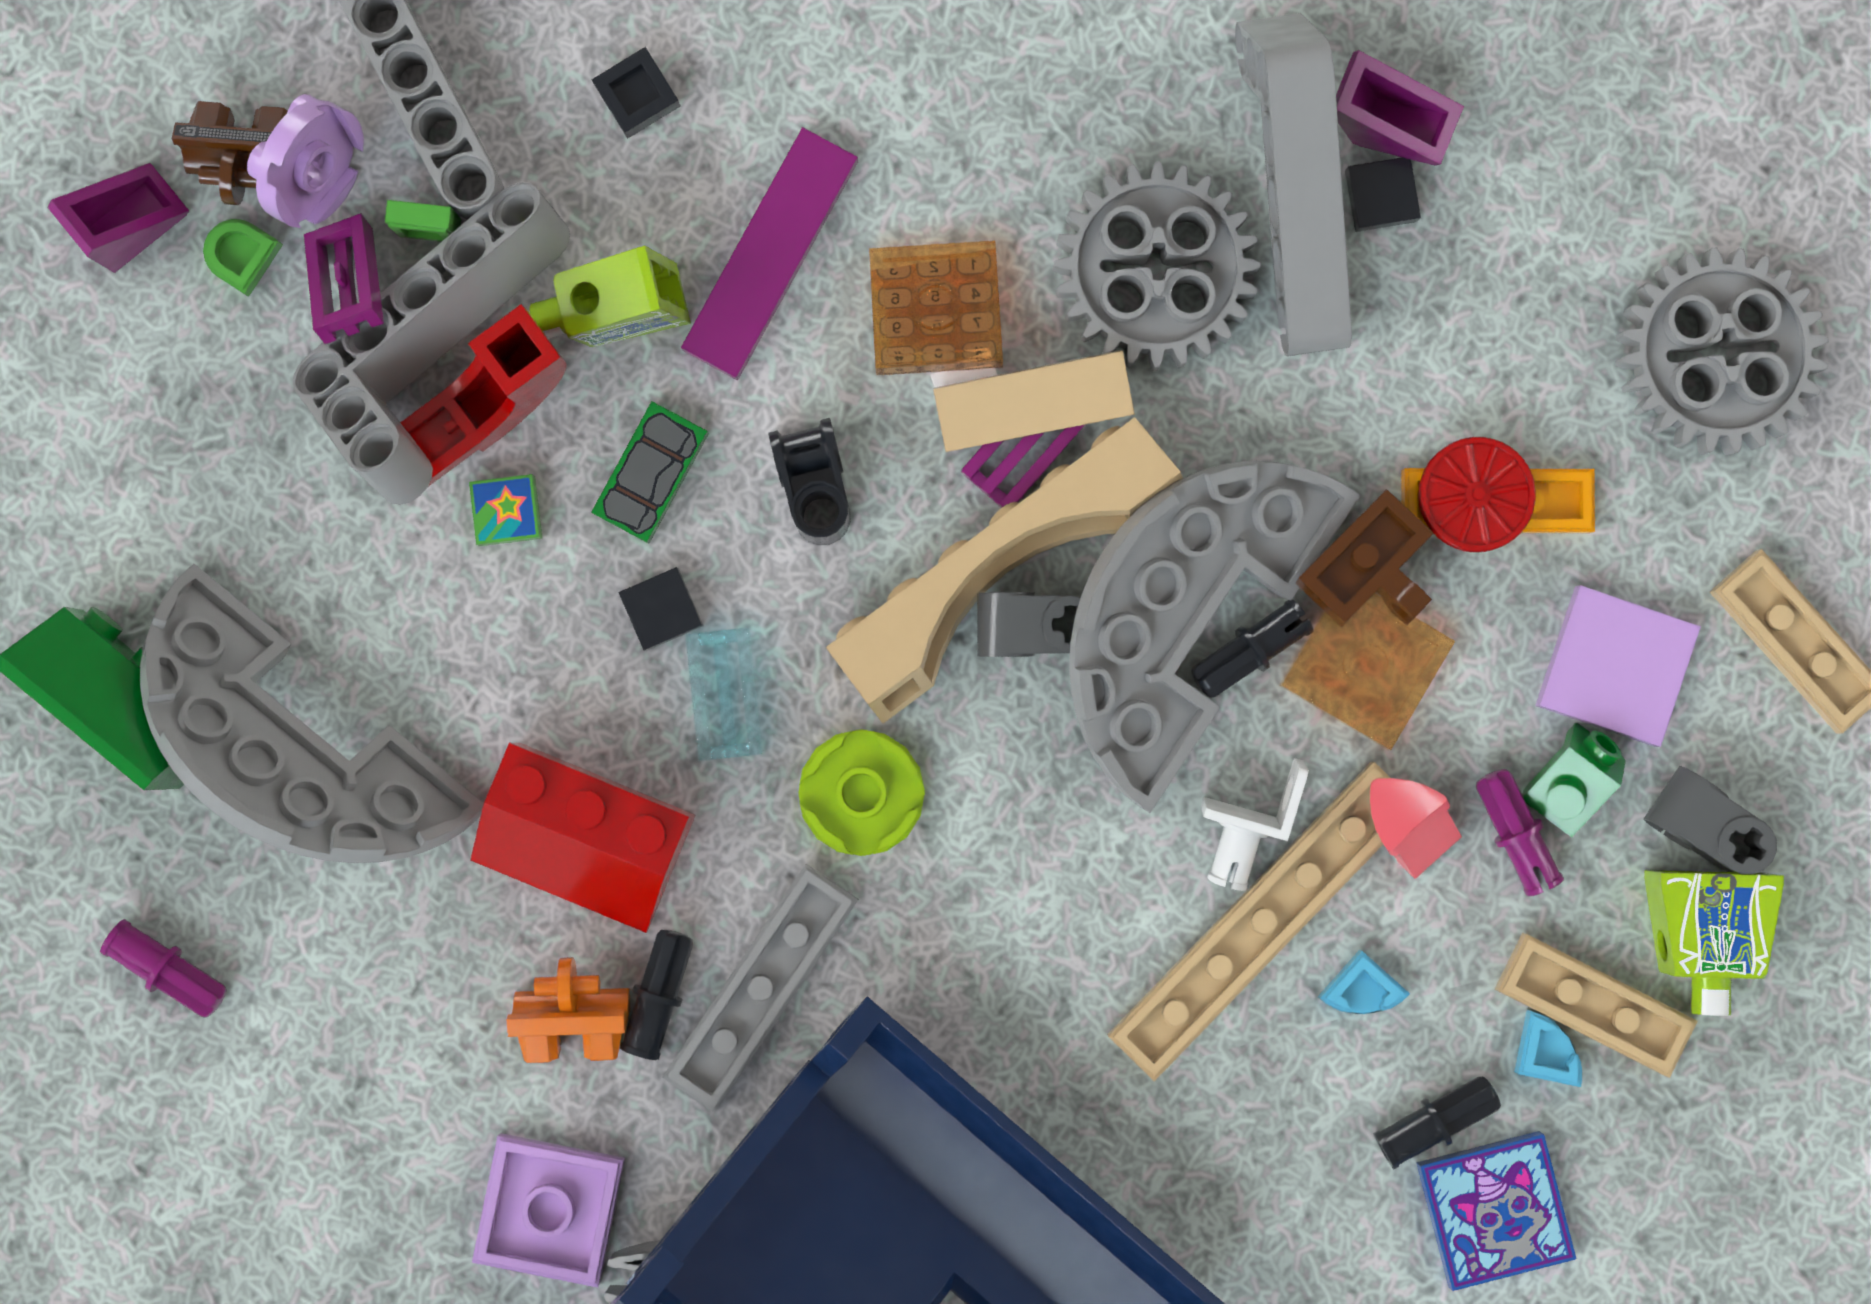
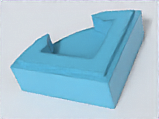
[1318,950,1410,1014]
[1514,1010,1582,1087]

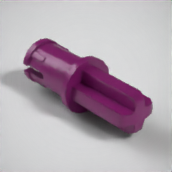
[1476,769,1564,896]
[100,919,227,1018]

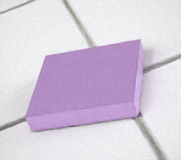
[1535,585,1701,747]
[472,1133,625,1288]

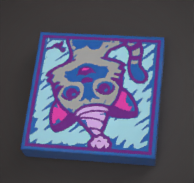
[1416,1131,1577,1291]

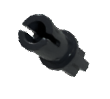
[1191,599,1314,698]
[620,930,693,1060]
[1373,1076,1501,1170]

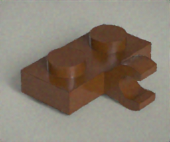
[1295,489,1433,627]

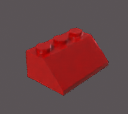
[470,742,696,933]

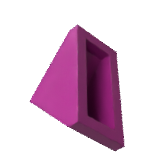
[1336,50,1464,166]
[47,163,189,273]

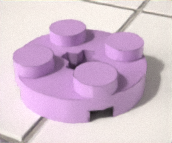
[247,94,364,228]

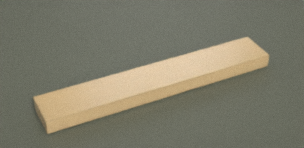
[1107,762,1390,1081]

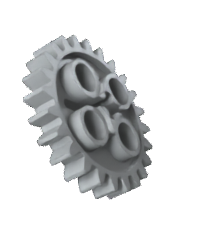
[1053,162,1261,371]
[1615,247,1829,456]

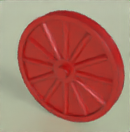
[1418,437,1536,553]

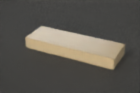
[933,350,1135,452]
[1710,549,1871,734]
[1495,933,1698,1078]

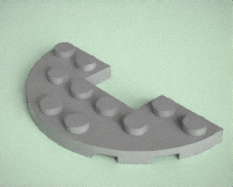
[1069,461,1361,813]
[140,564,484,863]

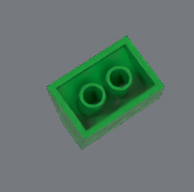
[0,607,184,790]

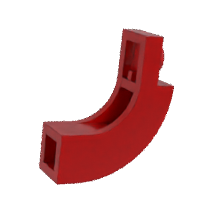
[400,304,566,487]

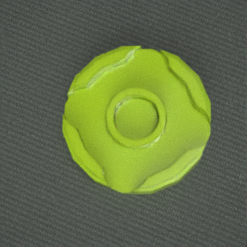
[798,729,925,856]

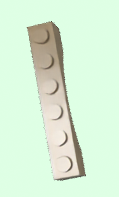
[826,417,1183,724]

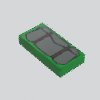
[591,401,709,544]

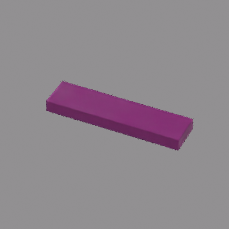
[681,127,858,381]

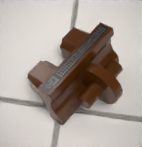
[171,101,288,205]

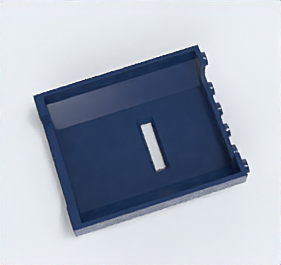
[611,996,1225,1304]

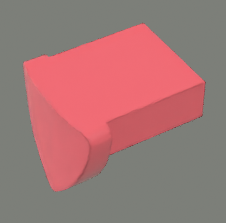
[1370,778,1462,879]

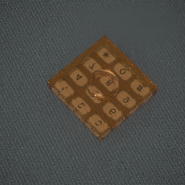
[869,240,1003,376]
[1279,594,1455,750]

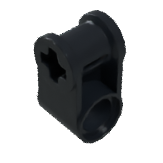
[768,418,851,546]

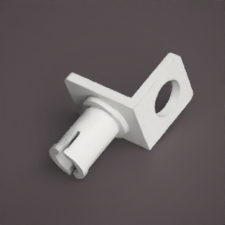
[1201,758,1309,891]

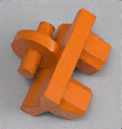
[506,957,630,1063]

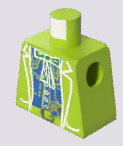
[529,245,691,347]
[1644,870,1784,1016]

